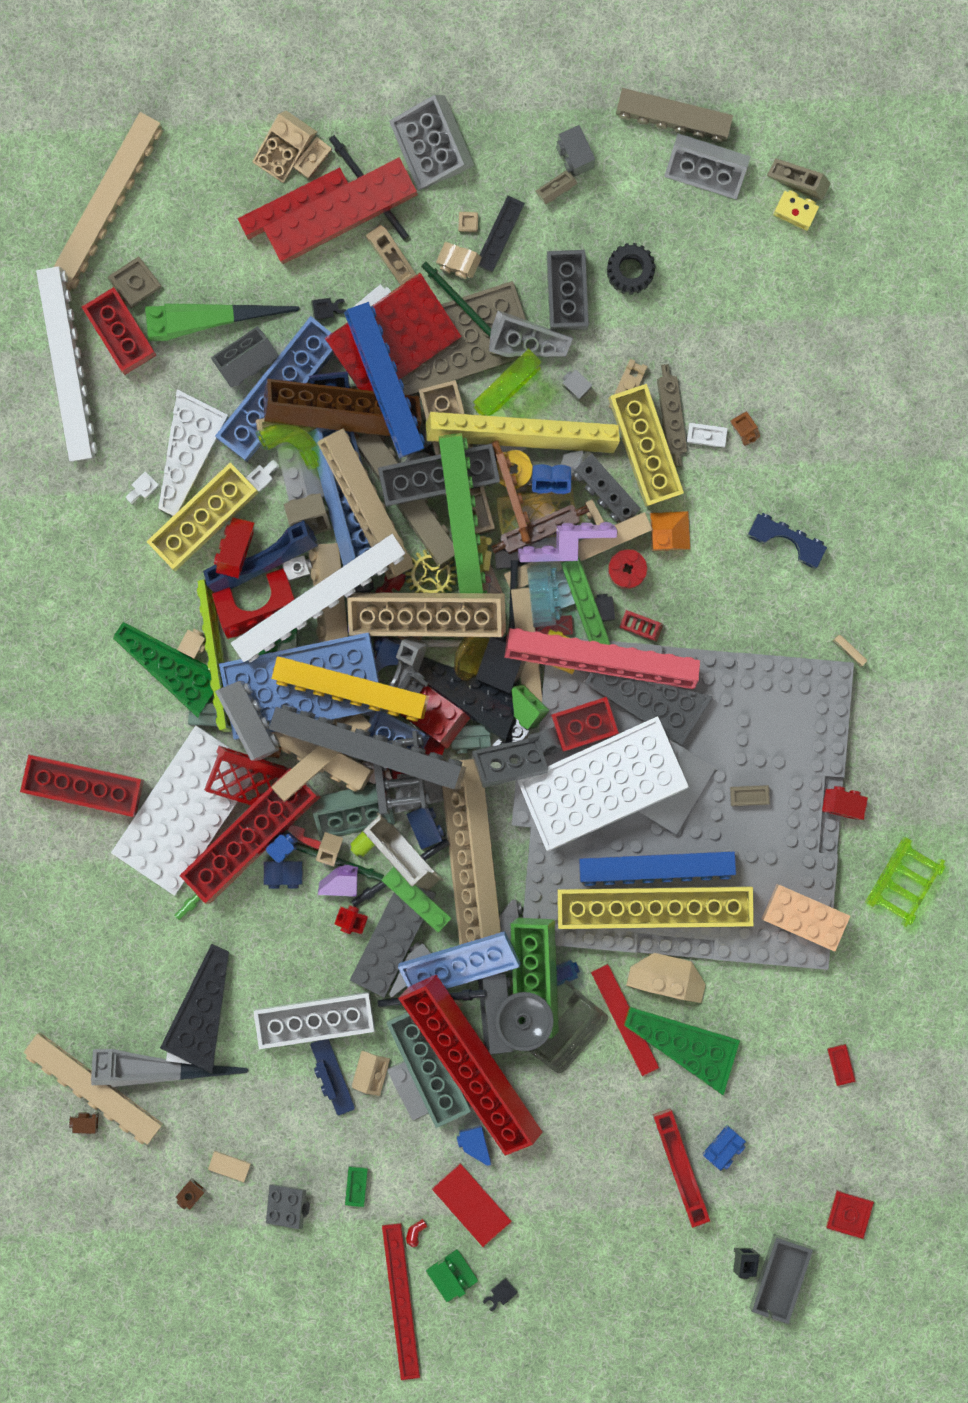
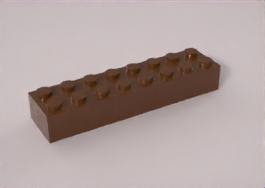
[264,379,421,436]

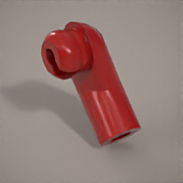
[406,1219,428,1247]

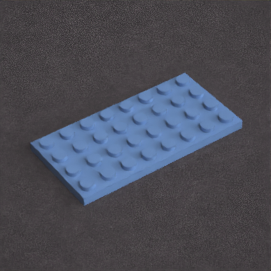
[219,633,383,740]

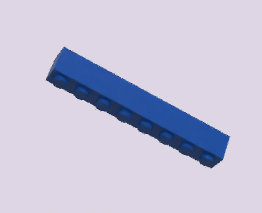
[344,302,425,459]
[579,851,736,886]

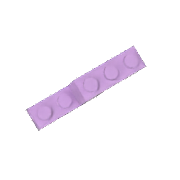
[518,522,617,562]

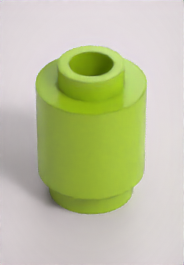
[350,831,375,857]

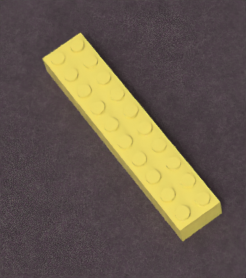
[557,886,754,929]

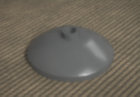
[495,992,553,1051]

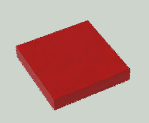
[826,1190,874,1239]

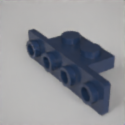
[310,1039,355,1116]

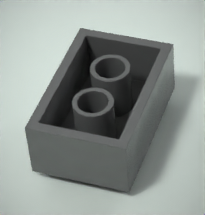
[211,326,279,388]

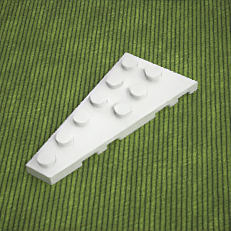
[159,389,228,516]

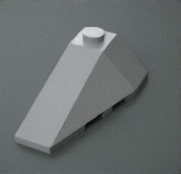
[489,310,573,357]

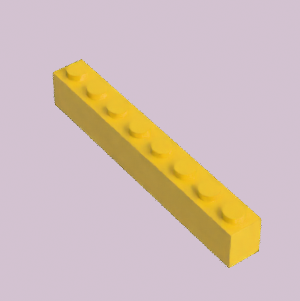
[271,656,429,721]

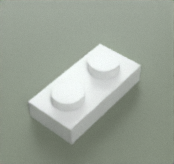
[687,423,727,448]

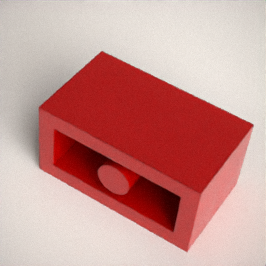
[822,786,868,820]

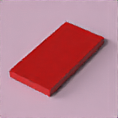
[432,1163,512,1247]

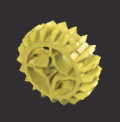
[405,550,457,593]

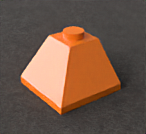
[650,511,690,551]

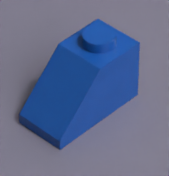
[456,1125,491,1166]

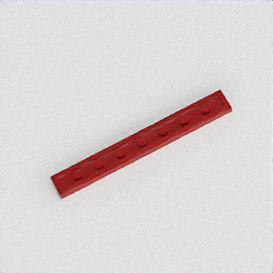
[382,1223,420,1380]

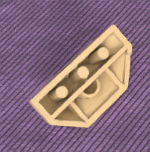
[626,953,706,1003]

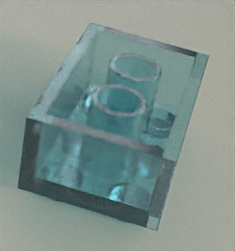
[527,563,562,627]

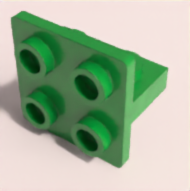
[426,1249,478,1302]

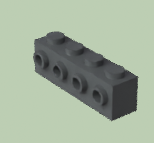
[571,452,641,523]

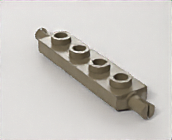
[657,364,687,467]

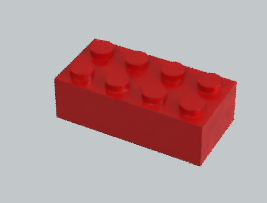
[82,287,157,375]

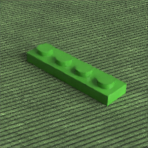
[381,867,451,933]

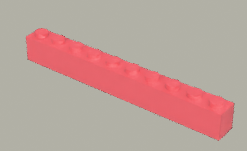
[504,628,700,689]

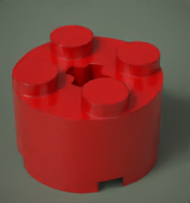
[608,549,647,589]

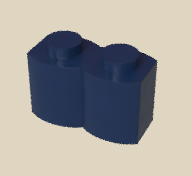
[264,861,303,889]

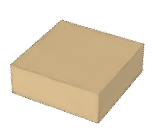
[458,212,478,232]

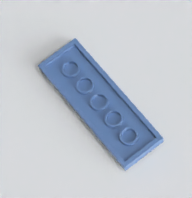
[398,931,520,989]

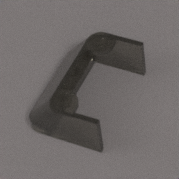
[529,980,608,1073]

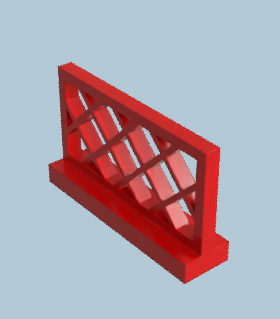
[204,745,289,805]

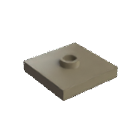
[108,256,162,308]

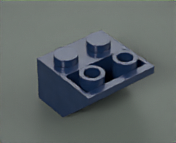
[406,807,444,850]

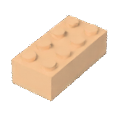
[761,884,850,951]

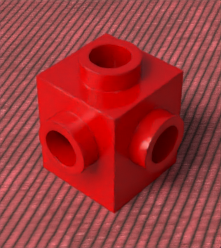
[334,905,368,935]

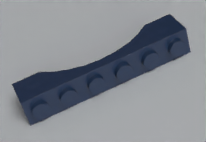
[203,520,318,593]

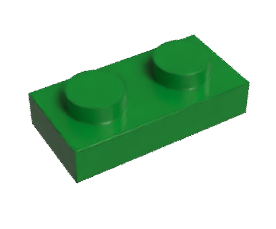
[345,1166,368,1207]

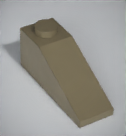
[767,158,831,200]

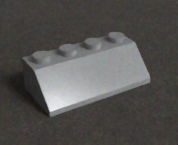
[664,134,751,200]
[215,681,280,761]

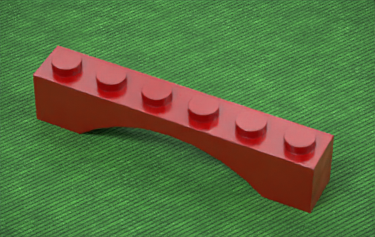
[237,167,348,240]
[652,1108,710,1228]

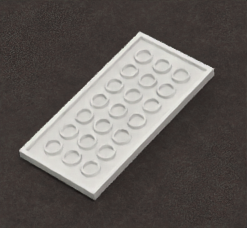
[517,716,690,851]
[111,725,257,896]

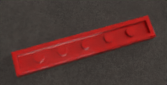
[591,964,659,1076]

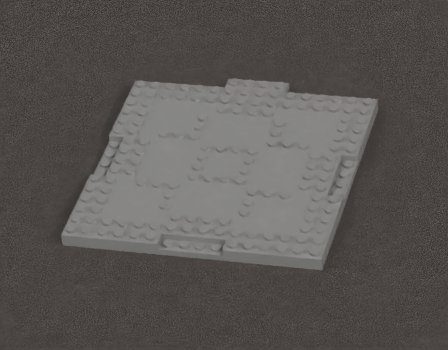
[512,638,854,970]

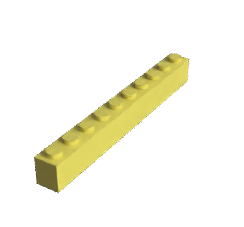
[426,412,620,453]

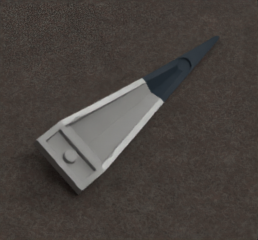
[91,1049,248,1087]

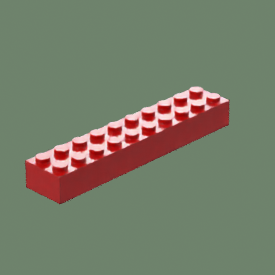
[398,974,543,1156]

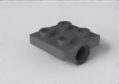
[266,1184,310,1229]

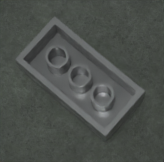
[546,250,589,331]

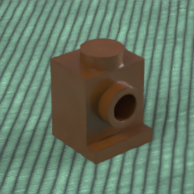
[69,1112,99,1134]
[175,1178,206,1210]

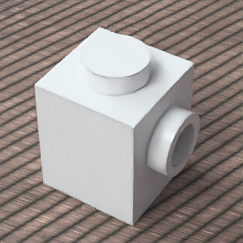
[283,555,312,581]

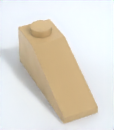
[365,225,416,285]

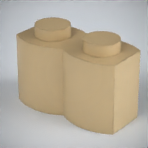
[436,242,482,279]

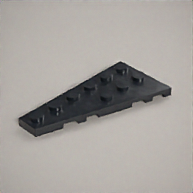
[418,657,514,743]
[160,944,229,1074]

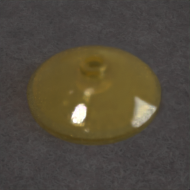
[454,637,490,681]

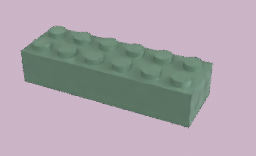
[386,1012,471,1128]

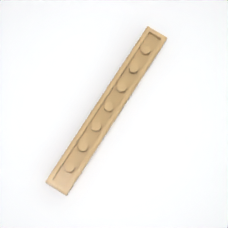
[504,512,652,589]

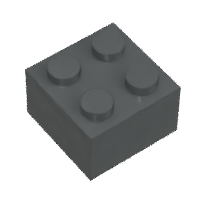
[556,125,595,177]

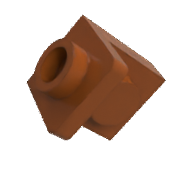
[730,411,760,446]

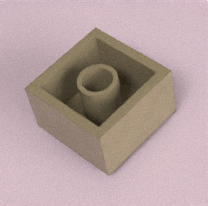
[283,493,332,534]

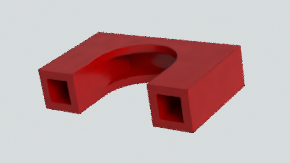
[212,568,295,639]

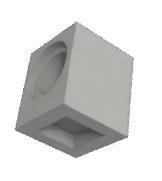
[562,370,592,401]

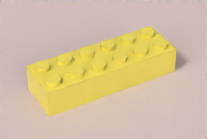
[608,384,684,507]
[147,463,259,571]

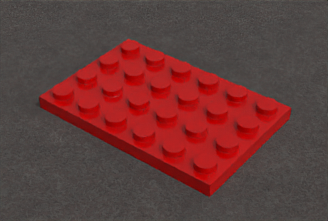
[324,272,462,391]

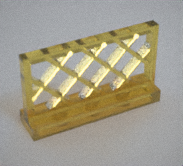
[496,487,575,538]

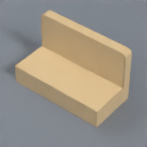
[352,1051,390,1096]

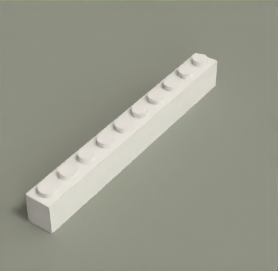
[36,266,97,462]
[231,534,405,662]

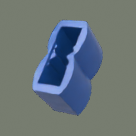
[532,464,571,494]

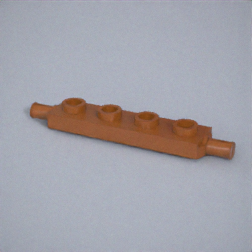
[491,441,530,543]

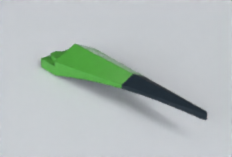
[145,303,300,341]

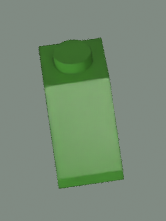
[512,684,550,730]

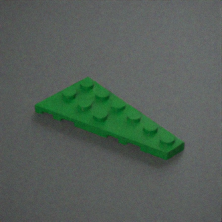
[113,622,214,718]
[624,1006,740,1096]

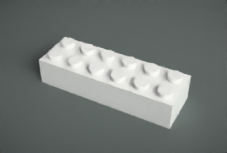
[254,992,375,1049]

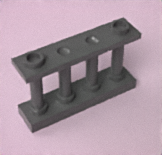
[373,730,431,815]

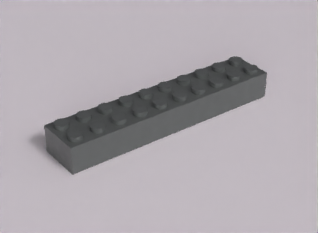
[269,704,467,790]

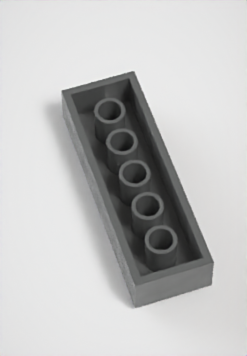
[378,444,500,507]
[350,886,436,997]

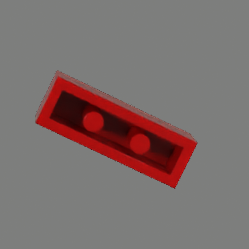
[214,517,255,578]

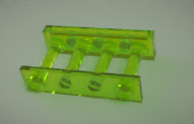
[473,348,542,416]
[864,837,946,927]

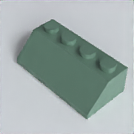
[312,784,395,840]

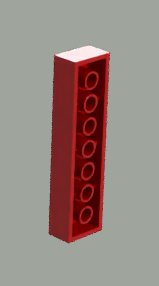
[263,157,418,264]
[179,768,320,904]

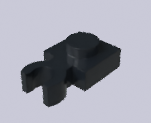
[311,298,346,320]
[483,1277,518,1311]

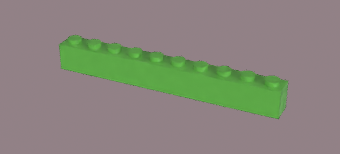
[439,433,487,593]

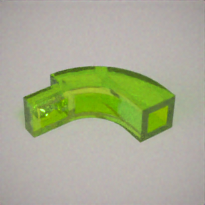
[255,424,319,469]

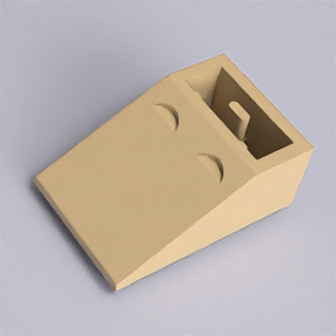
[252,111,317,183]

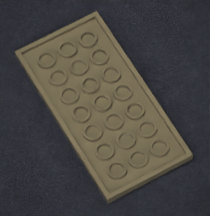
[401,281,526,395]

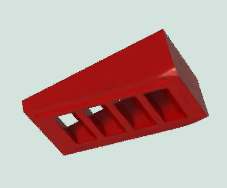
[619,610,664,642]

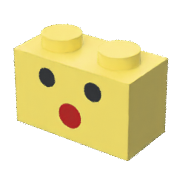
[773,190,819,231]

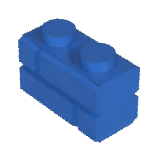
[266,833,298,863]
[702,1125,746,1171]

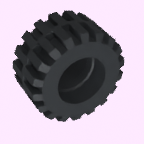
[607,243,656,295]

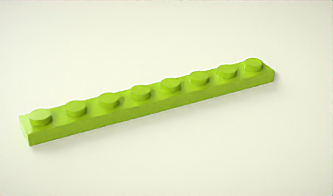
[197,579,232,732]

